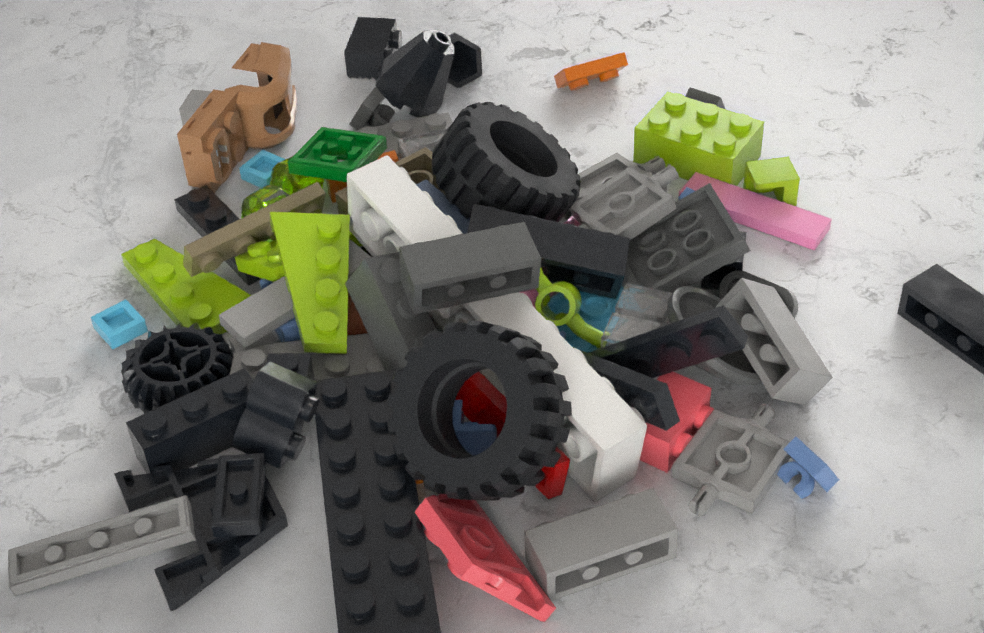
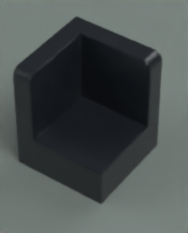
[447,32,482,88]

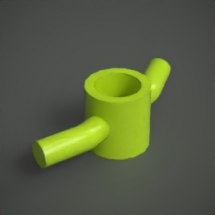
[535,268,611,349]

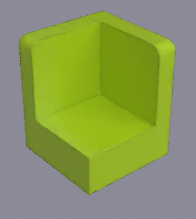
[743,156,800,206]

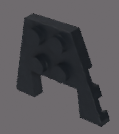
[114,458,288,611]

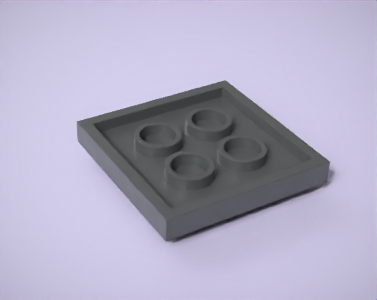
[625,183,751,310]

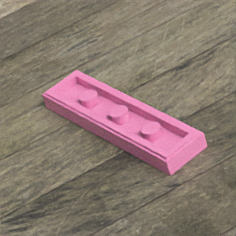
[678,172,832,250]

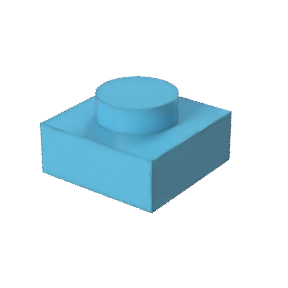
[239,150,289,191]
[90,299,148,350]

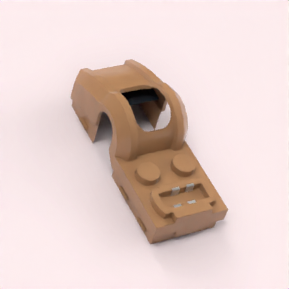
[177,42,297,193]

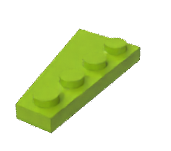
[270,212,350,354]
[121,238,252,334]

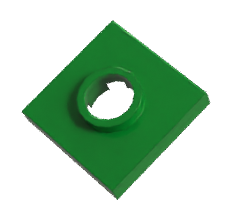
[287,127,387,182]

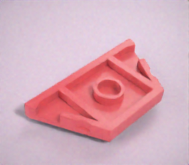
[415,494,556,622]

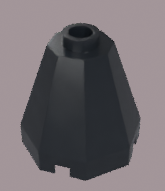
[375,30,454,118]

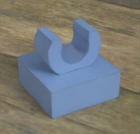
[777,437,840,499]

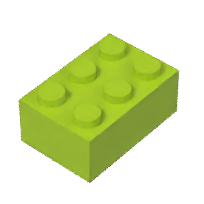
[633,91,765,186]

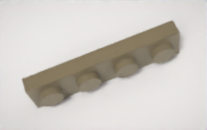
[183,182,326,277]

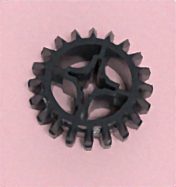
[121,322,234,414]

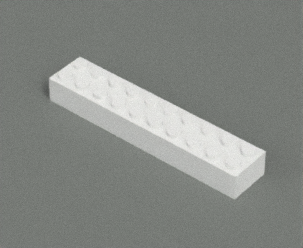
[347,155,647,502]

